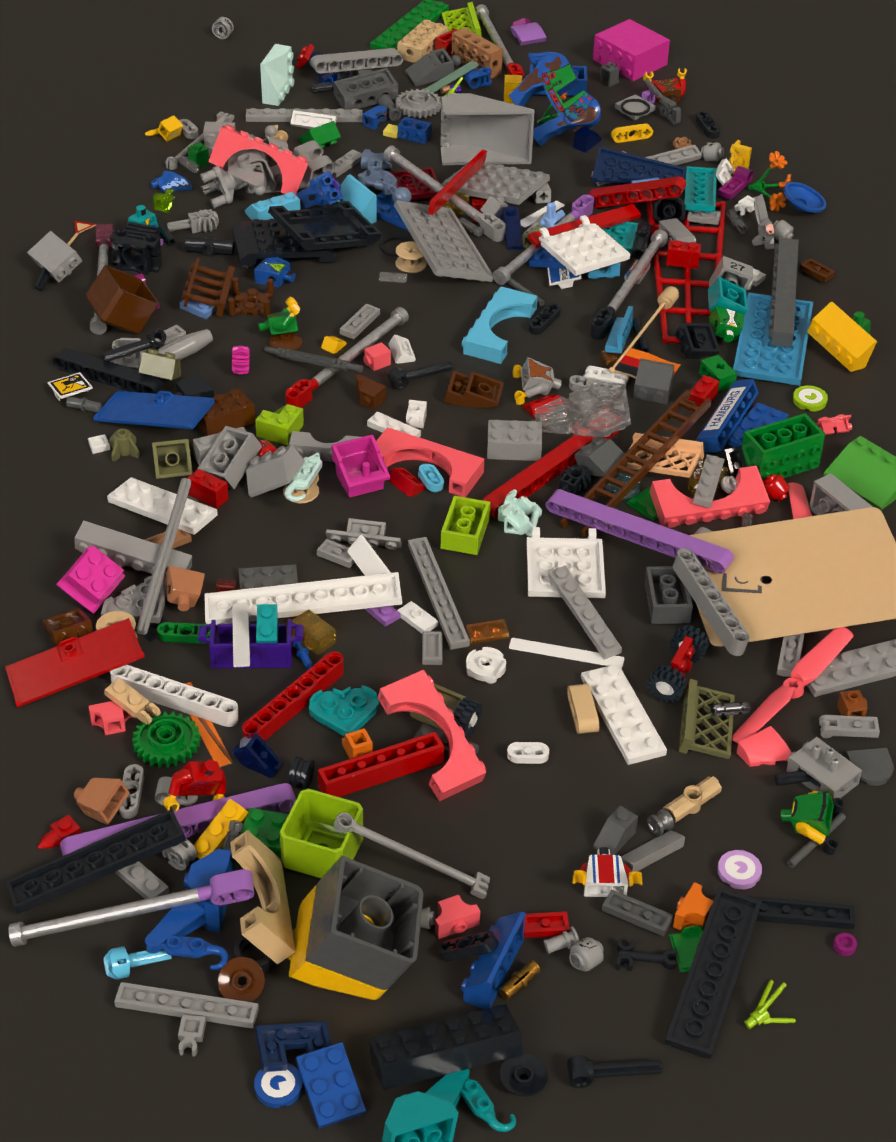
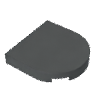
[846,748,894,786]

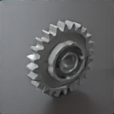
[396,89,441,118]

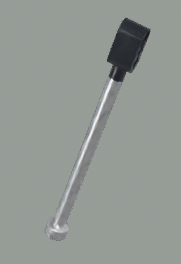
[591,230,668,340]

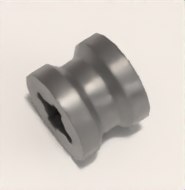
[647,809,674,836]

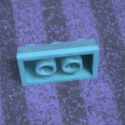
[334,174,377,224]
[245,192,300,220]

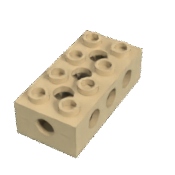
[397,20,448,63]

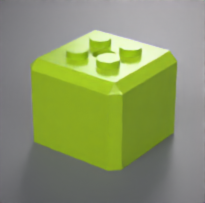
[280,789,363,879]

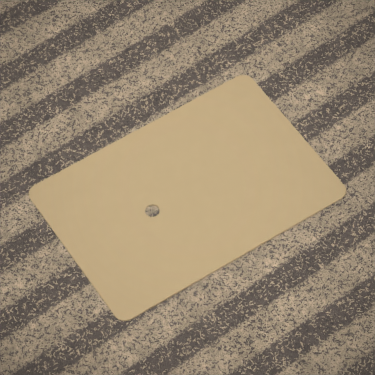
[690,507,896,647]

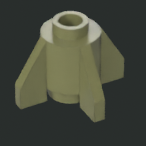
[108,429,140,462]

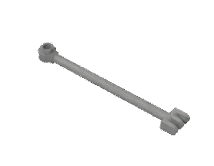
[165,111,234,170]
[334,812,490,899]

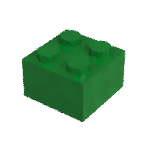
[240,808,289,859]

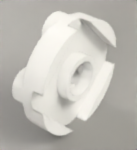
[466,647,506,684]

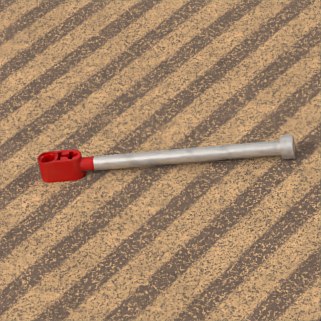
[475,4,525,81]
[285,307,409,408]

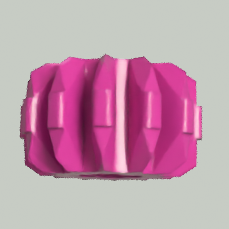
[232,346,250,375]

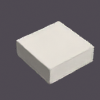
[88,434,110,454]

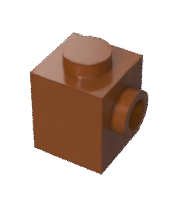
[837,690,868,716]

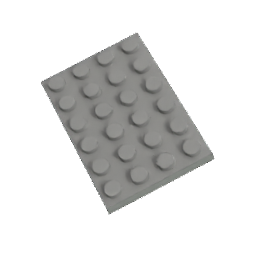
[441,162,550,205]

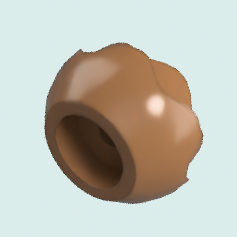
[673,137,692,149]

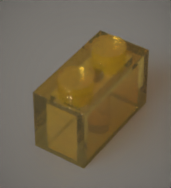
[292,609,336,655]

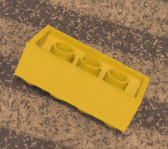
[807,302,877,372]

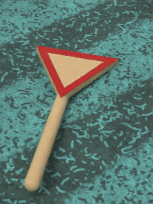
[67,221,96,246]

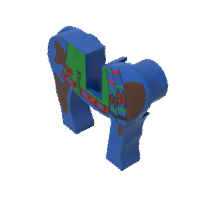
[509,52,601,146]

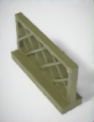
[679,679,735,759]

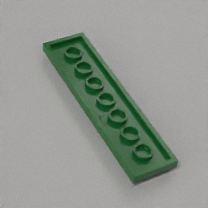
[370,0,449,50]

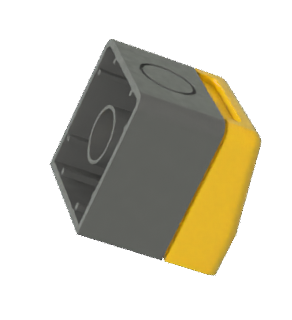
[289,855,423,1000]

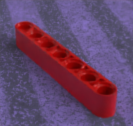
[588,177,686,208]
[242,652,344,748]

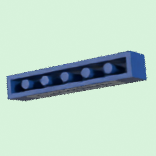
[696,379,759,453]

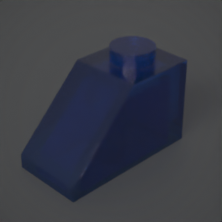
[573,126,602,153]
[231,732,283,778]

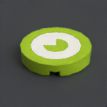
[793,385,828,412]

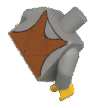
[512,358,562,405]

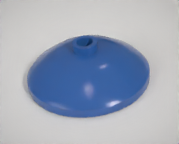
[783,182,826,213]

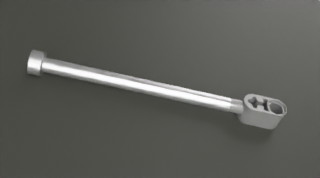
[384,146,505,242]

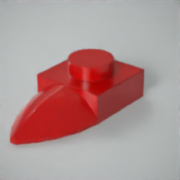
[37,815,81,849]

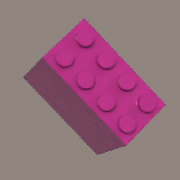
[593,19,670,81]

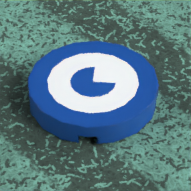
[254,1063,302,1108]

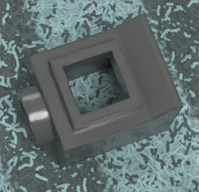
[600,62,620,87]

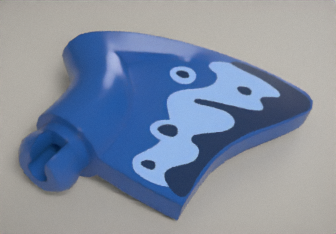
[150,171,193,194]

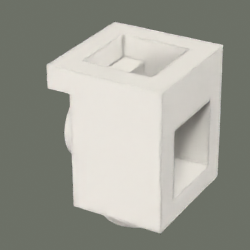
[406,400,427,428]

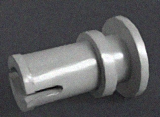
[543,926,580,954]

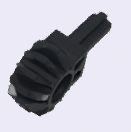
[559,464,591,495]

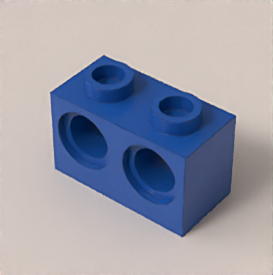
[398,117,432,144]

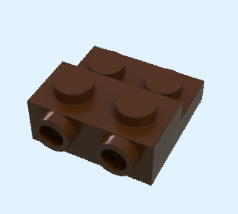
[42,608,94,647]

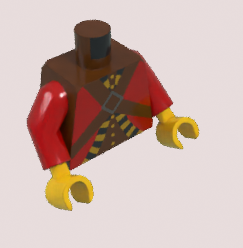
[643,68,687,104]

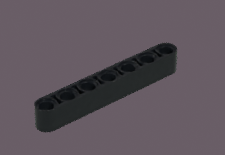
[52,348,164,394]

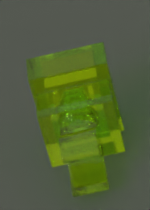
[153,188,174,212]

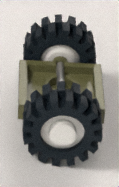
[404,674,482,738]

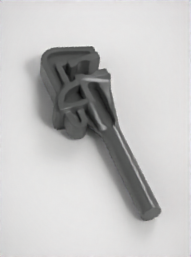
[644,79,681,125]

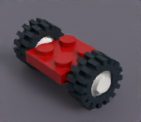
[647,625,709,703]

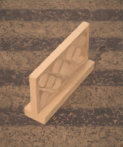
[624,433,704,478]

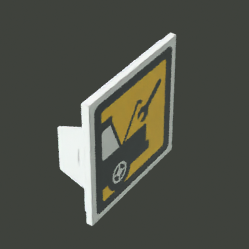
[47,372,93,401]

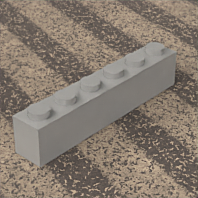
[75,520,192,575]

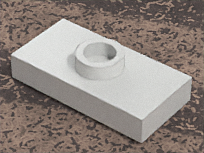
[397,601,438,633]

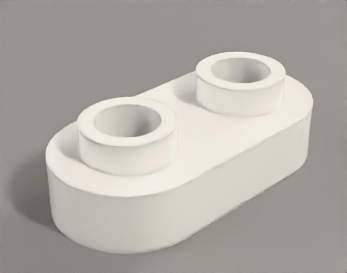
[507,742,549,764]

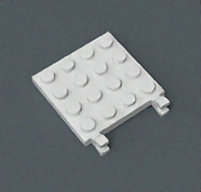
[539,215,630,276]
[527,527,606,598]

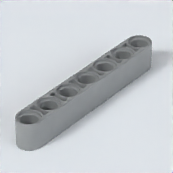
[310,48,403,74]
[673,548,750,656]

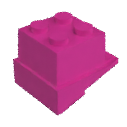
[331,434,390,498]
[56,546,125,614]

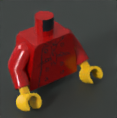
[163,760,226,812]

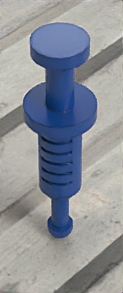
[292,641,313,670]

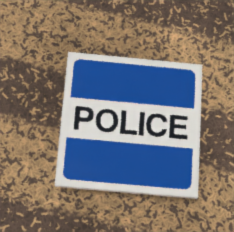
[548,268,581,289]

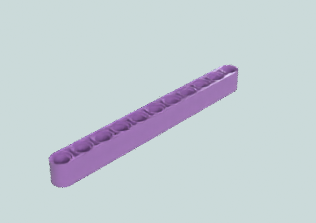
[546,489,734,574]
[60,783,296,856]

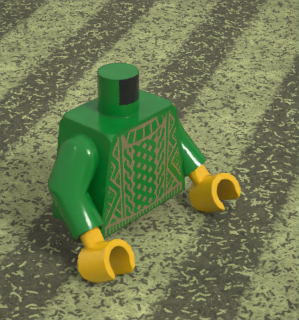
[258,297,300,335]

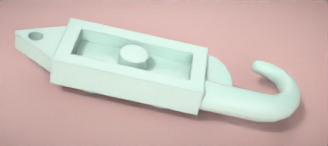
[284,453,322,502]

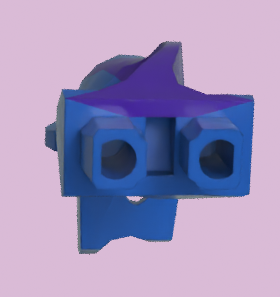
[295,170,343,209]

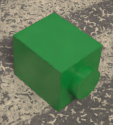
[187,142,210,169]

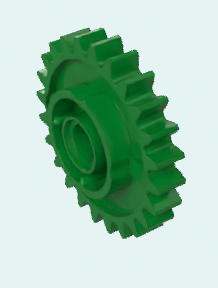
[132,711,201,768]

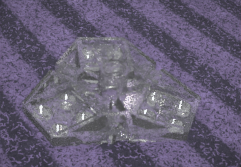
[535,382,631,437]

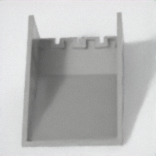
[440,93,534,165]

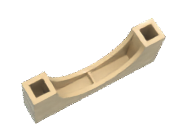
[230,830,296,964]

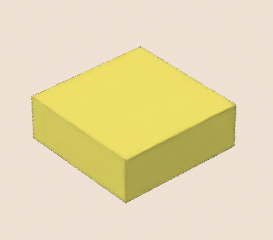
[383,124,398,138]

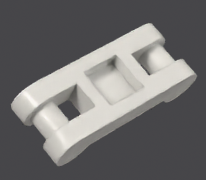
[584,366,629,390]

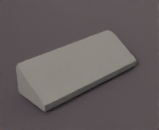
[621,830,685,871]

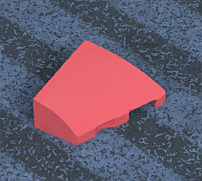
[737,726,792,767]

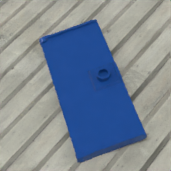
[93,391,215,429]

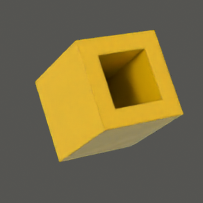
[158,115,183,142]

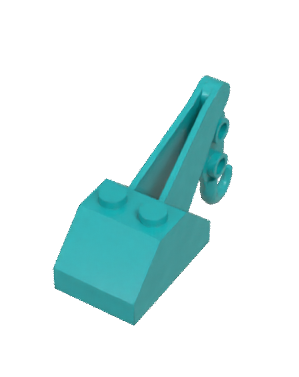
[382,1069,516,1142]

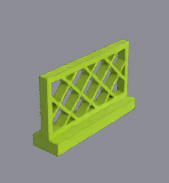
[442,2,482,37]

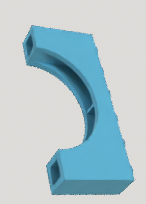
[462,287,537,364]

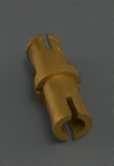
[498,960,541,1001]

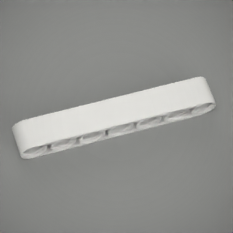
[110,665,239,727]

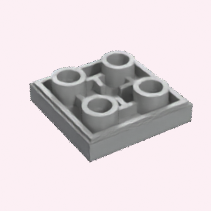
[615,94,656,120]

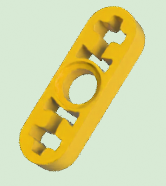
[611,123,653,143]

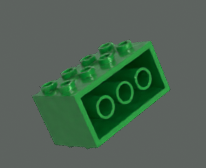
[742,413,825,481]

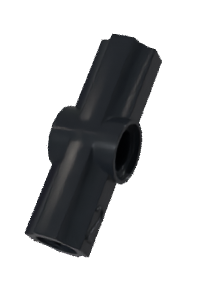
[632,222,652,259]
[185,236,235,257]

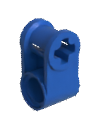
[464,67,492,89]

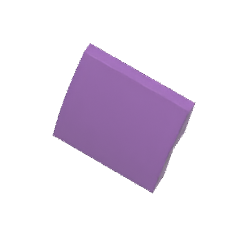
[510,22,547,46]

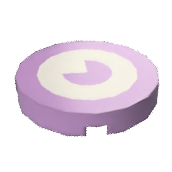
[718,850,762,890]

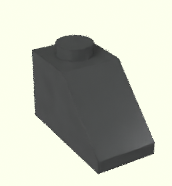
[593,805,638,855]

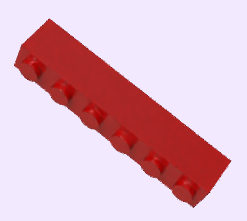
[318,732,444,797]

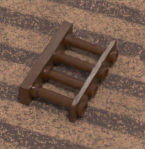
[182,257,235,317]

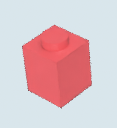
[363,342,391,371]

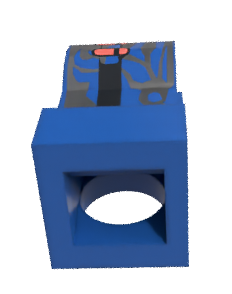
[363,105,387,130]

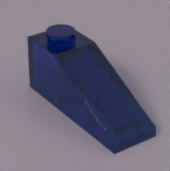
[502,206,523,250]

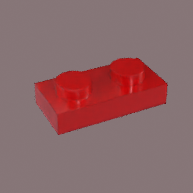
[296,43,314,69]
[524,911,570,938]

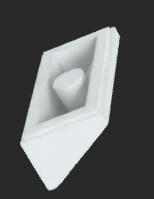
[389,334,416,364]

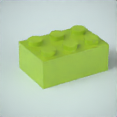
[441,496,490,555]

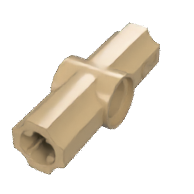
[663,776,722,823]

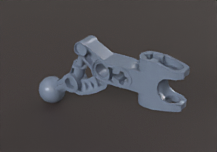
[358,149,412,203]

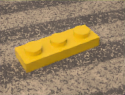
[193,799,249,859]

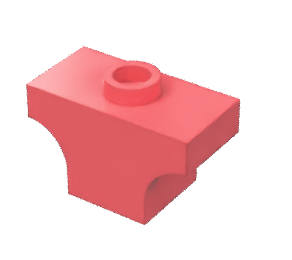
[88,701,133,735]
[435,895,480,939]

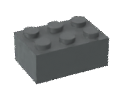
[644,566,693,624]

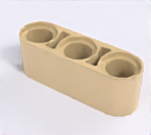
[567,684,599,734]

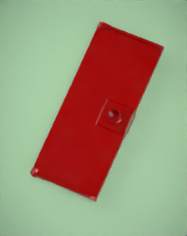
[5,618,145,708]

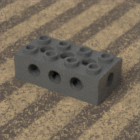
[334,68,398,110]

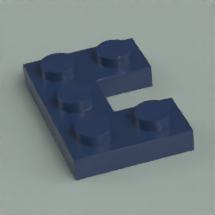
[255,1021,332,1072]

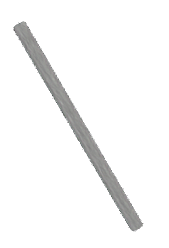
[137,478,191,635]

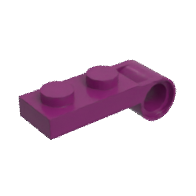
[717,166,754,200]

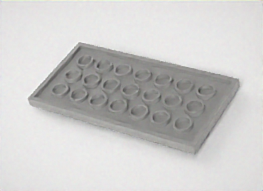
[394,200,493,282]

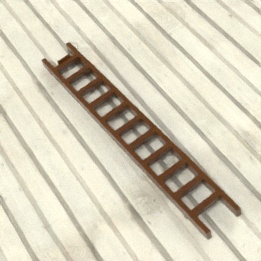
[561,390,711,538]

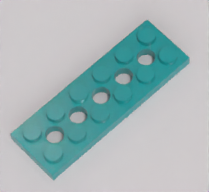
[684,166,717,213]

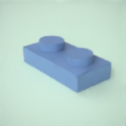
[179,300,216,319]

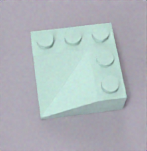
[260,44,294,106]

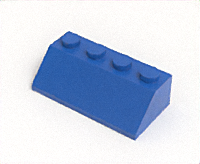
[461,911,526,1009]

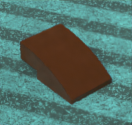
[443,371,504,408]

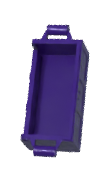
[198,619,304,668]

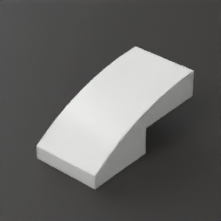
[716,158,734,186]

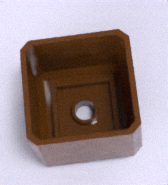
[86,265,159,335]

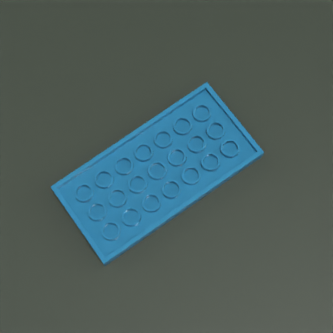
[733,292,813,386]

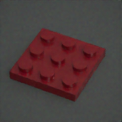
[389,167,439,200]

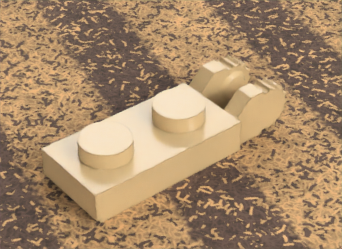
[104,678,161,725]

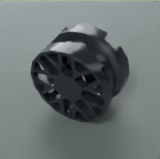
[289,756,315,789]

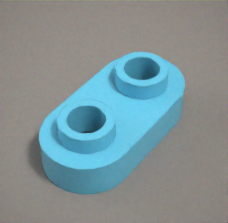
[418,464,444,492]

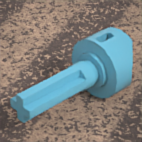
[103,946,172,979]

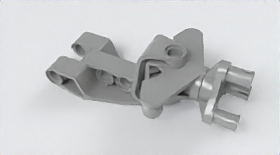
[200,140,336,209]

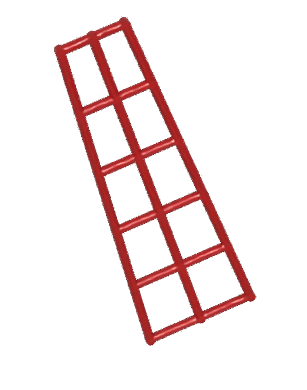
[646,200,726,344]

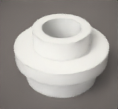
[721,476,737,494]

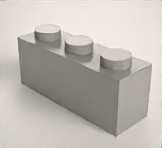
[659,218,696,246]

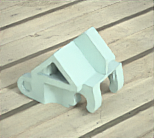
[498,489,542,537]

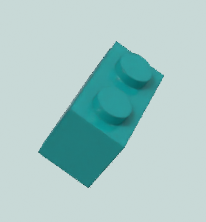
[256,604,278,643]

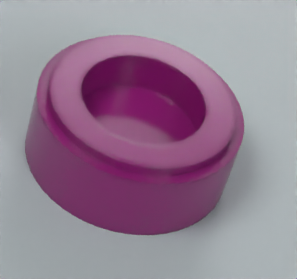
[833,933,857,956]

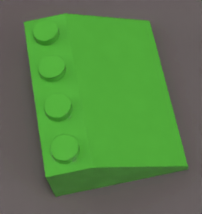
[824,436,896,510]

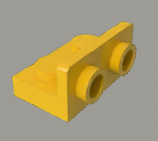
[729,140,752,174]

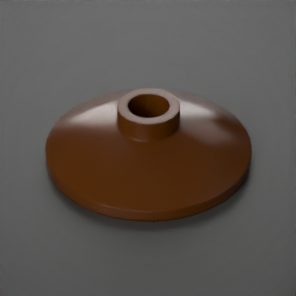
[269,332,303,351]
[218,957,265,1002]

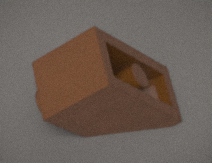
[356,374,386,410]

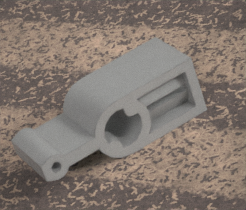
[532,183,551,204]

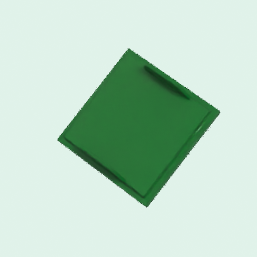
[626,486,658,522]
[669,925,704,972]

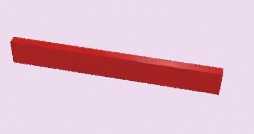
[428,149,487,216]
[528,204,641,248]

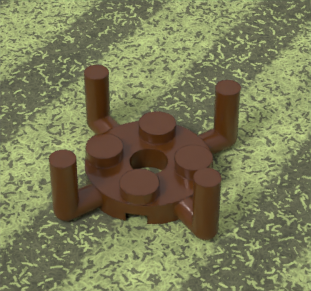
[228,277,274,318]

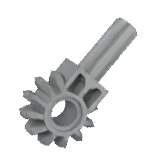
[167,209,219,233]

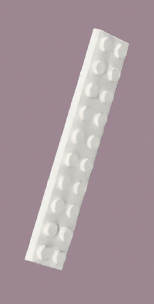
[205,572,402,625]

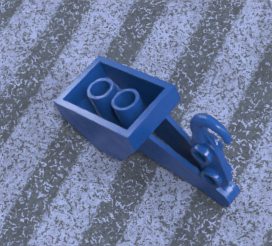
[145,849,233,970]

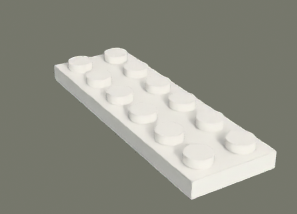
[107,477,218,535]
[581,664,667,765]

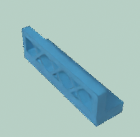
[605,306,633,354]

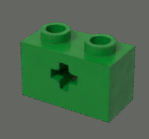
[699,355,737,392]

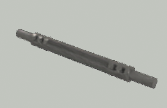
[264,346,363,372]

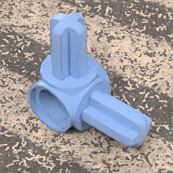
[540,202,566,228]

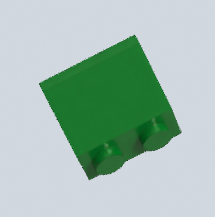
[298,121,341,149]

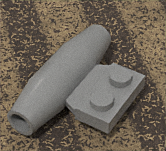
[155,325,213,360]

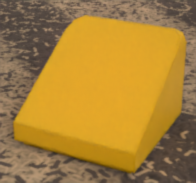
[322,336,347,354]

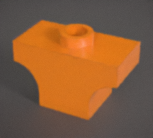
[342,728,373,759]
[673,882,713,931]

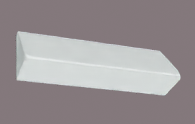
[347,535,391,576]

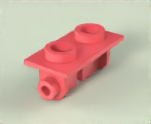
[816,414,852,435]

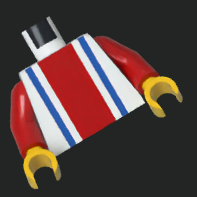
[572,847,642,897]

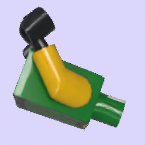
[781,791,844,855]

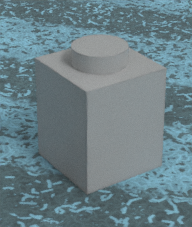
[481,195,508,218]

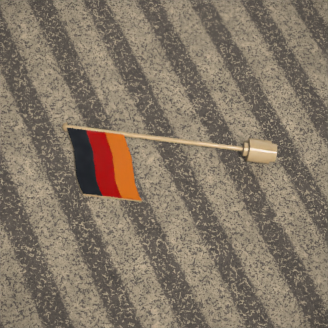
[609,286,681,379]

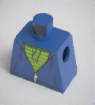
[254,257,296,287]

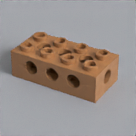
[451,28,503,79]

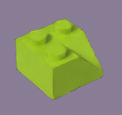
[255,404,304,446]

